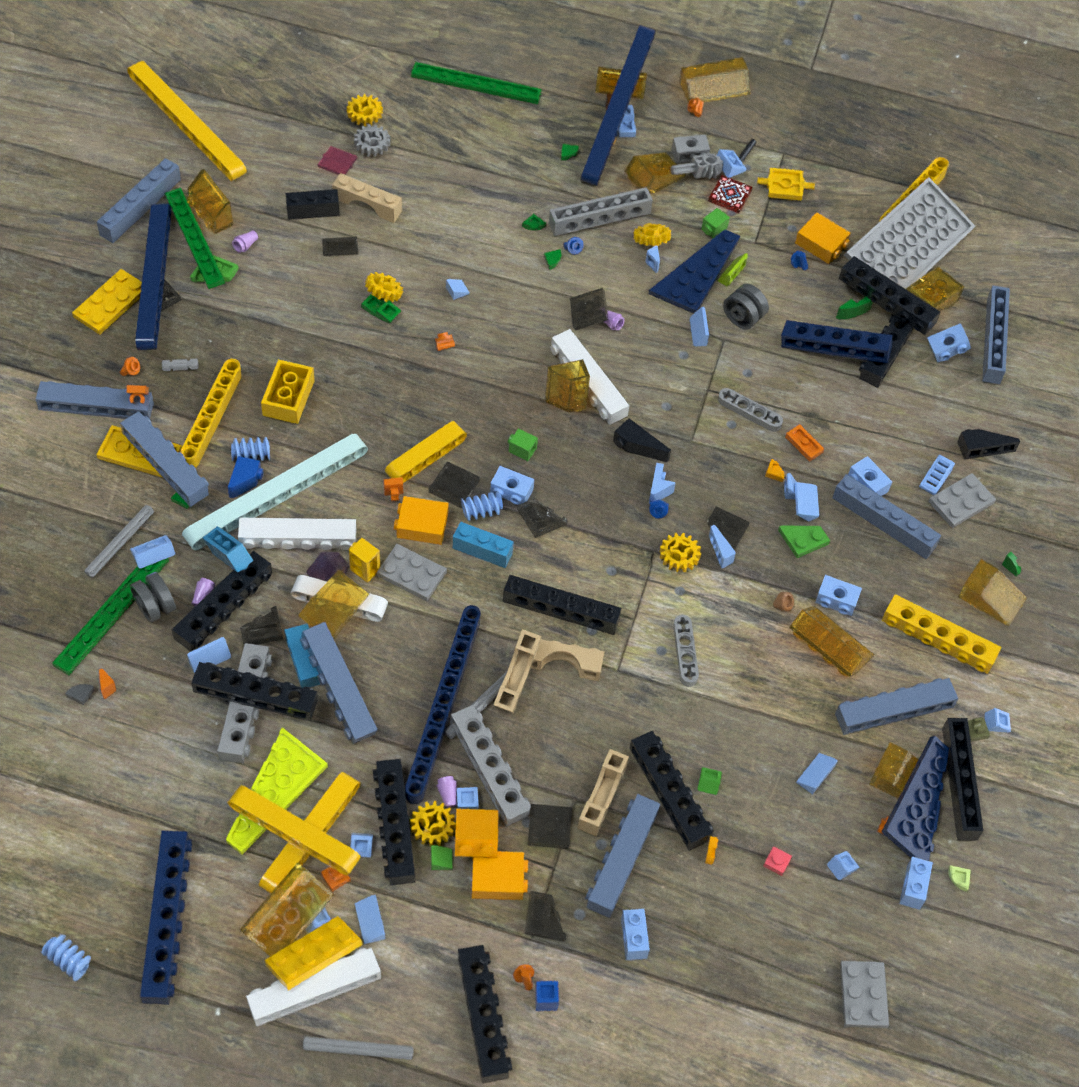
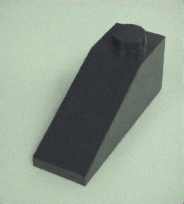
[613,418,671,462]
[957,429,1020,460]

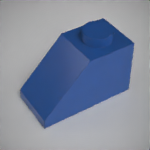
[228,456,264,498]

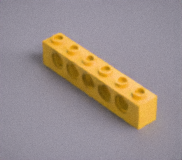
[882,594,1002,674]

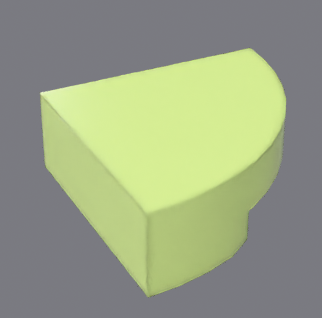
[948,865,971,892]

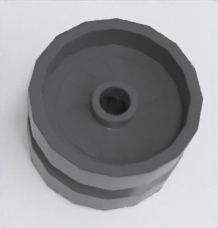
[723,283,769,330]
[130,572,176,623]

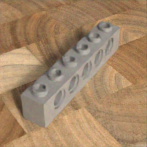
[549,187,653,236]
[217,643,273,764]
[450,705,531,827]

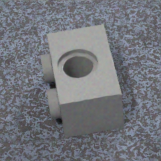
[672,134,710,164]

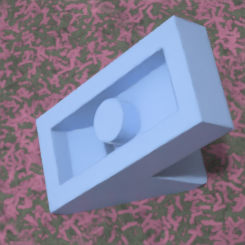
[649,463,676,504]

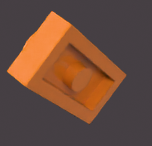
[785,424,824,462]

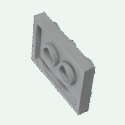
[928,473,996,528]
[377,544,447,601]
[840,961,889,1028]

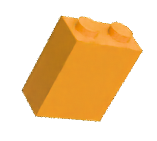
[795,213,851,264]
[394,496,449,545]
[455,809,498,857]
[472,852,528,900]

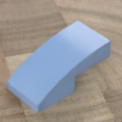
[618,105,636,137]

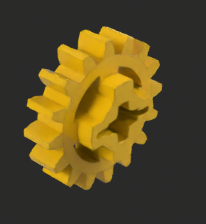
[347,94,383,126]
[634,223,671,246]
[365,272,403,302]
[659,533,701,572]
[410,801,456,847]

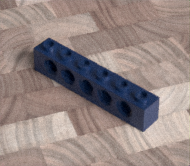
[781,320,892,363]

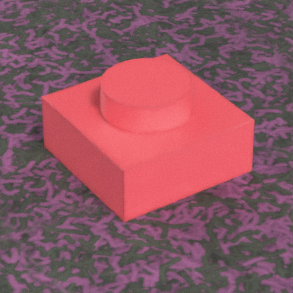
[764,846,792,876]

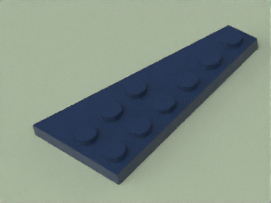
[648,229,740,314]
[882,736,949,861]

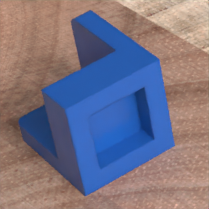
[535,981,559,1011]

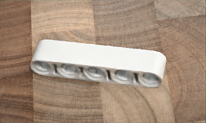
[290,575,388,622]

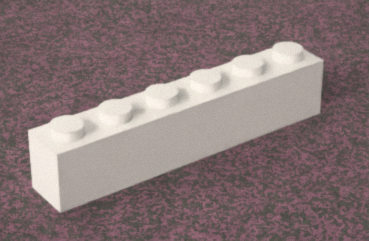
[550,329,629,425]
[238,518,356,550]
[246,948,381,1027]

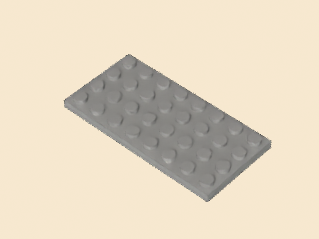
[844,177,976,290]

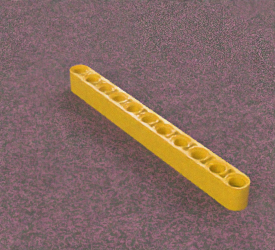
[127,60,247,181]

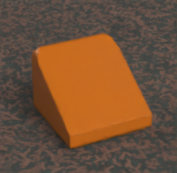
[99,668,116,699]

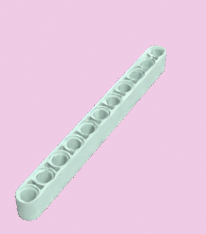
[182,434,368,550]

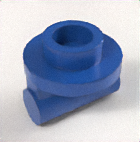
[563,237,584,254]
[791,251,808,270]
[649,500,669,518]

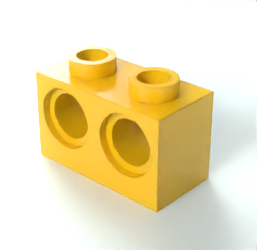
[349,538,380,583]

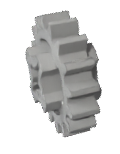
[354,124,390,157]

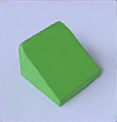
[697,767,722,795]
[431,845,453,870]

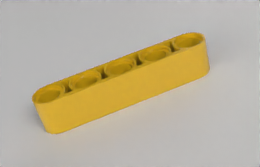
[385,421,467,483]

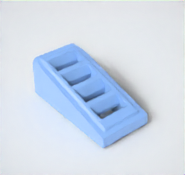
[919,455,955,495]
[709,525,736,568]

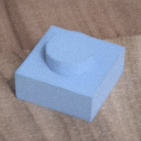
[457,787,479,809]

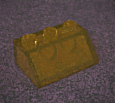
[595,66,647,99]
[187,169,233,234]
[545,359,590,413]

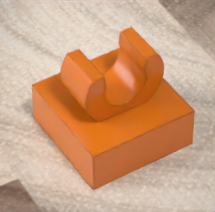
[126,385,149,404]
[384,477,403,501]
[321,866,350,892]

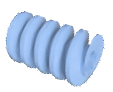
[231,437,270,462]
[461,491,503,521]
[41,934,91,981]

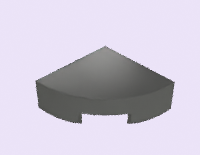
[65,684,95,705]

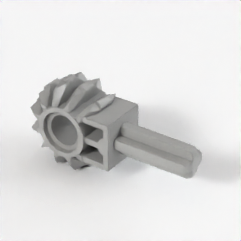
[671,152,723,180]

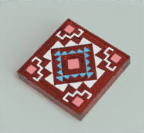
[708,175,753,213]

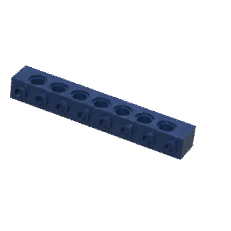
[140,831,192,1005]

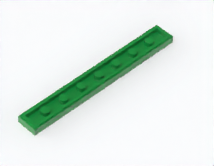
[411,62,542,105]
[165,188,225,290]
[52,558,169,676]

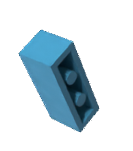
[453,522,514,568]
[202,526,253,572]
[285,623,321,688]

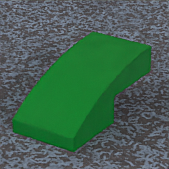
[361,293,402,323]
[836,297,873,320]

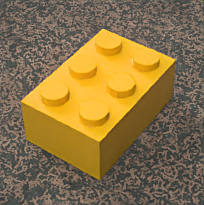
[261,359,315,424]

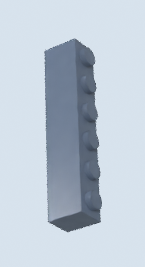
[97,158,181,243]
[982,285,1010,384]
[36,381,154,419]
[120,411,209,507]
[832,474,941,559]
[300,622,378,744]
[835,678,958,735]
[585,794,660,918]

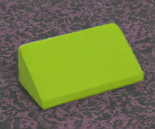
[717,253,748,286]

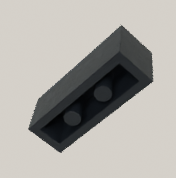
[285,189,340,220]

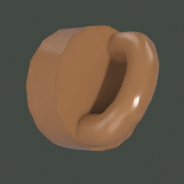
[773,592,794,611]

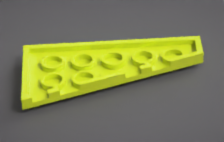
[226,727,328,855]

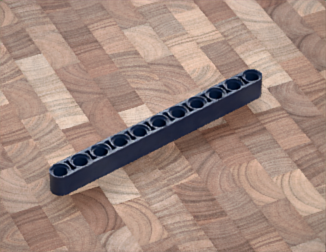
[581,25,656,186]
[135,203,171,351]
[405,605,481,805]

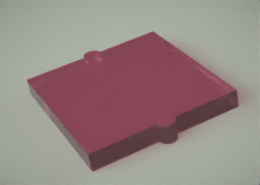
[318,146,357,175]

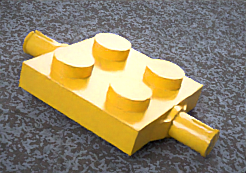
[757,168,815,201]

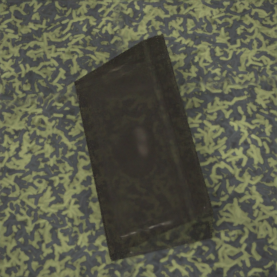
[322,237,358,256]

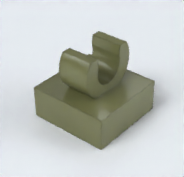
[968,717,990,742]

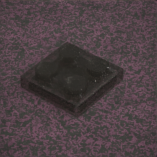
[570,288,608,330]
[429,461,480,508]
[527,804,572,849]

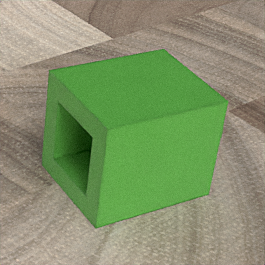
[701,208,730,238]
[508,428,538,461]

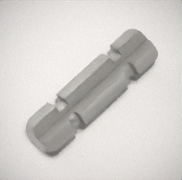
[162,358,198,371]

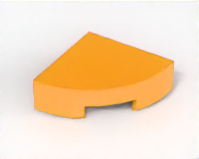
[765,459,784,482]
[705,836,718,865]

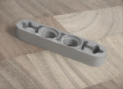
[718,388,783,432]
[673,615,699,687]

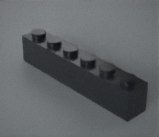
[942,718,984,841]

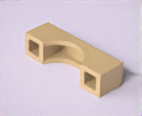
[332,173,402,223]
[494,629,542,713]
[531,639,604,681]
[577,749,629,836]

